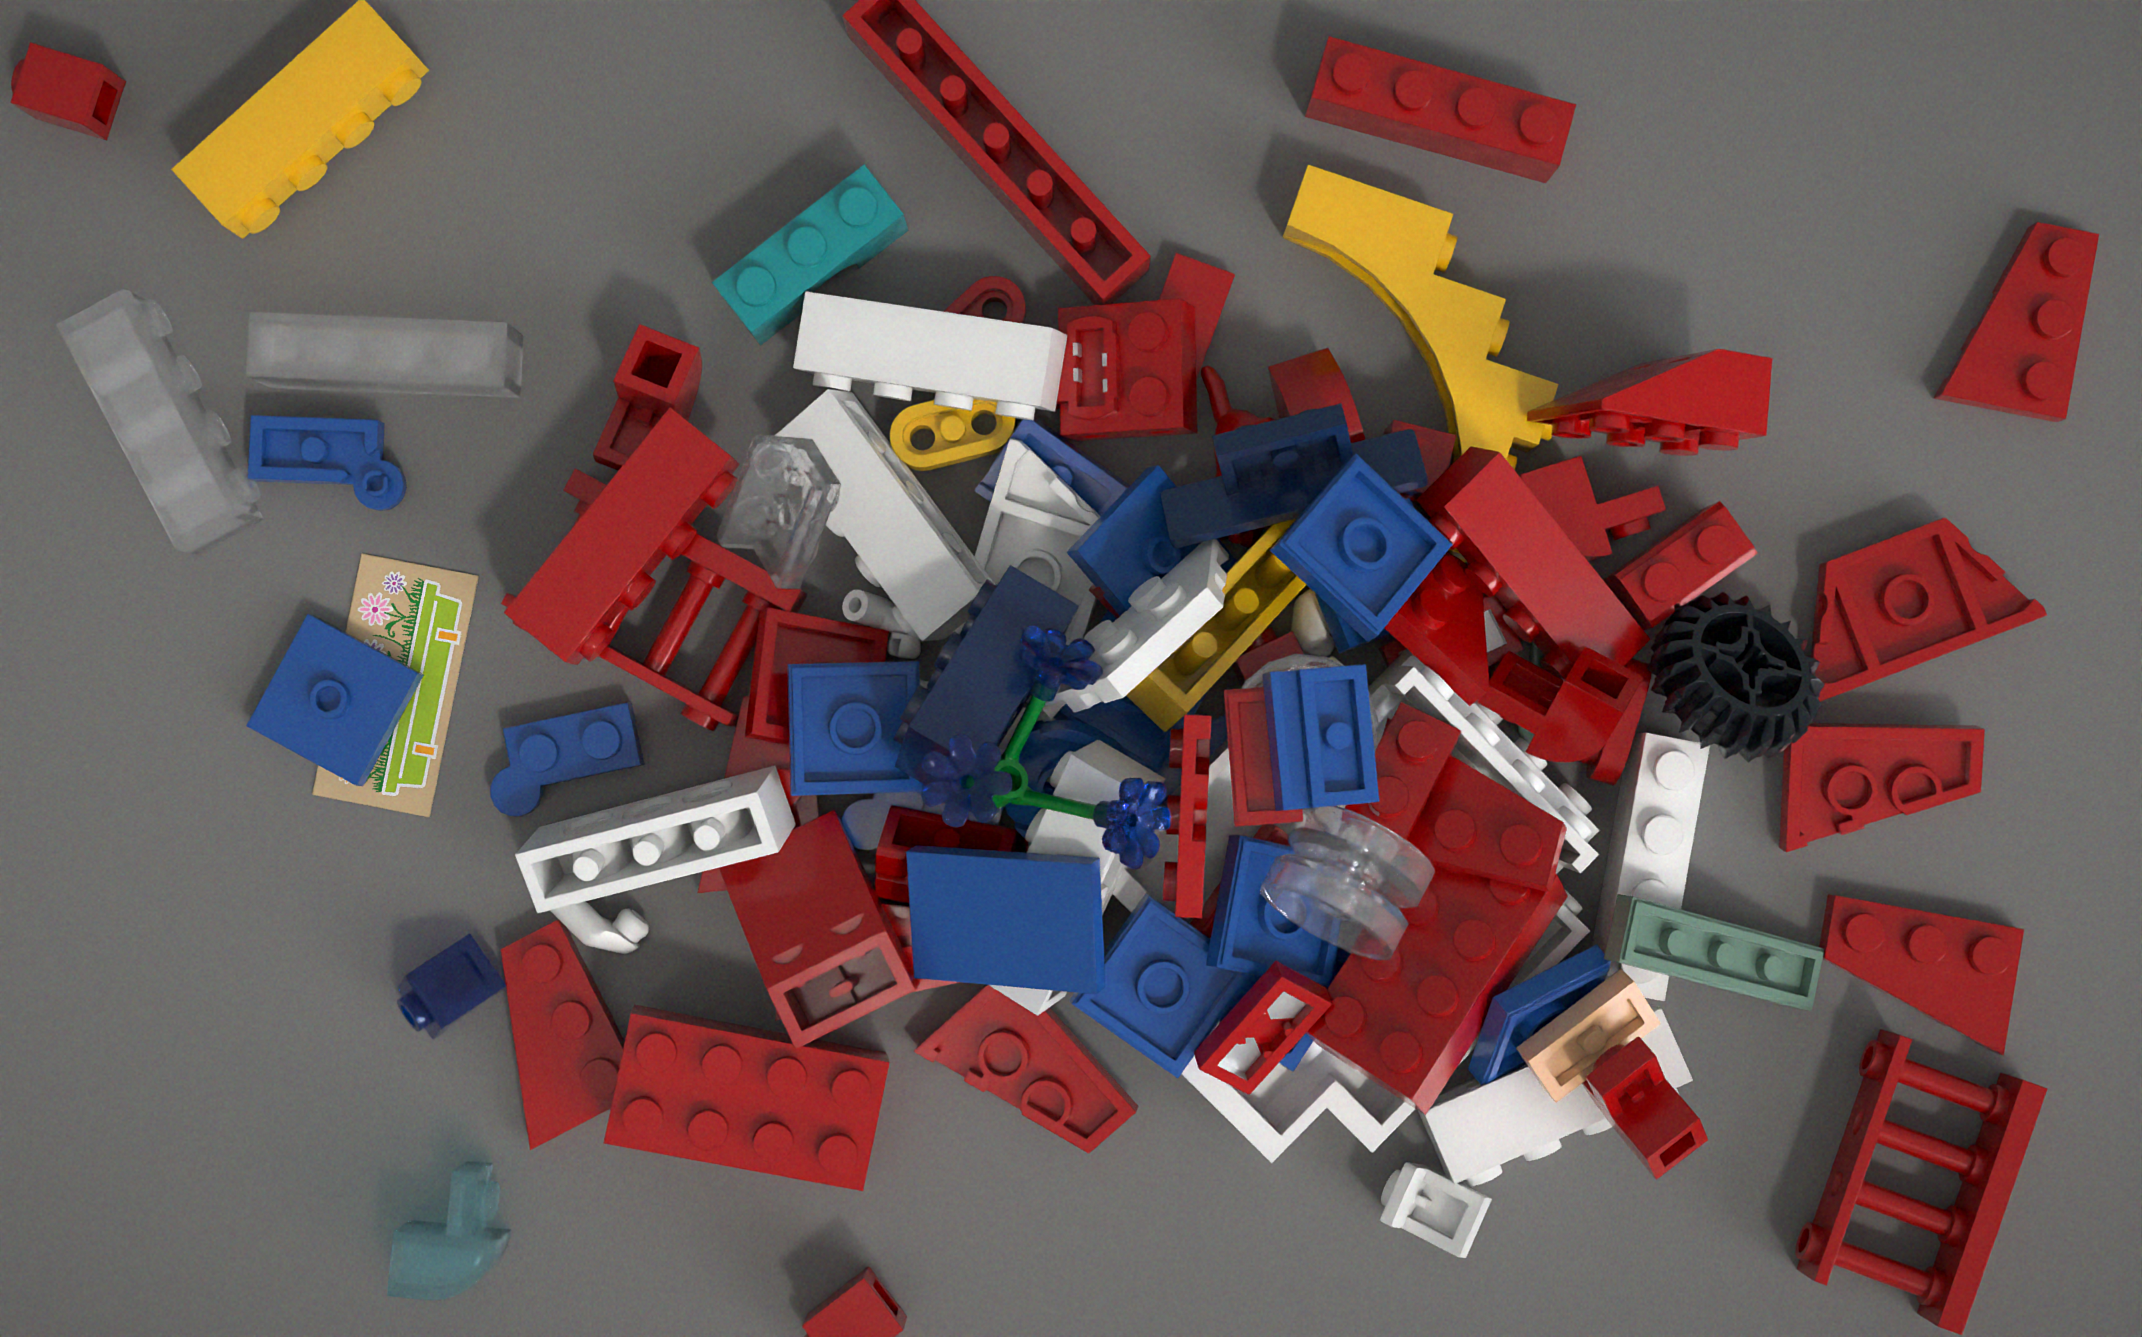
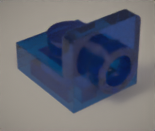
[397,934,507,1040]

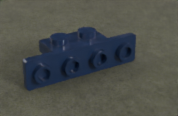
[1161,403,1428,548]

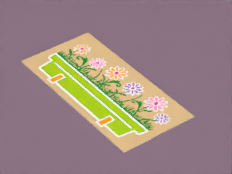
[312,553,479,817]

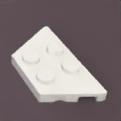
[951,438,1101,660]
[1026,539,1229,722]

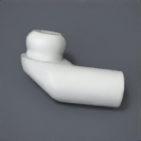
[1291,589,1335,660]

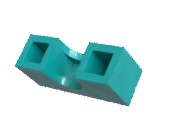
[712,164,909,346]

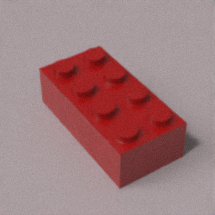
[1306,860,1568,1115]
[603,1005,890,1191]

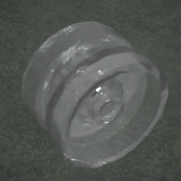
[1260,806,1435,960]

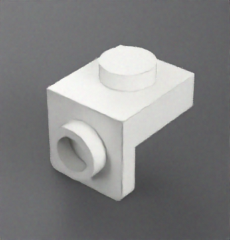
[1380,1162,1492,1258]

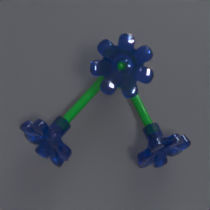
[921,625,1171,870]

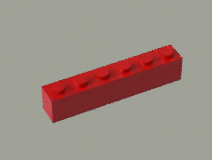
[842,0,1151,305]

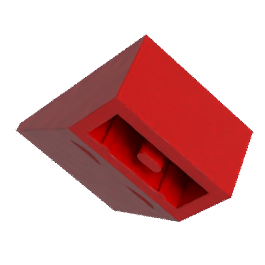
[1527,349,1773,456]
[719,810,920,1049]

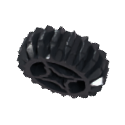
[1647,592,1825,762]

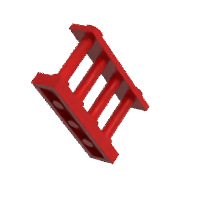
[501,468,808,732]
[1795,1029,2048,1335]

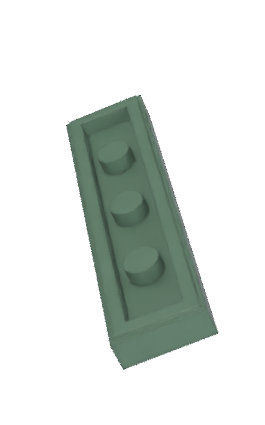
[1604,894,1824,1012]

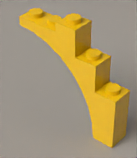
[1282,165,1559,563]

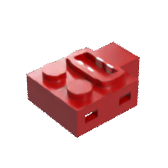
[1040,298,1198,441]

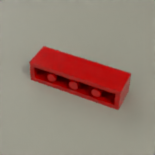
[1305,36,1577,183]
[504,407,740,665]
[1417,446,1651,680]

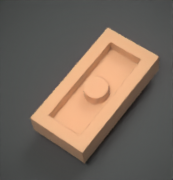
[1516,969,1661,1103]

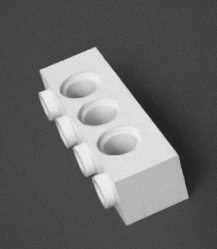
[515,766,796,913]

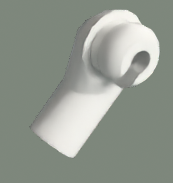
[842,589,921,659]
[551,901,649,954]

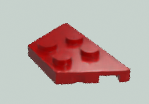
[1811,517,2047,702]
[1384,551,1490,706]

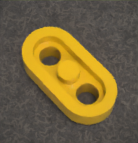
[890,399,1016,471]

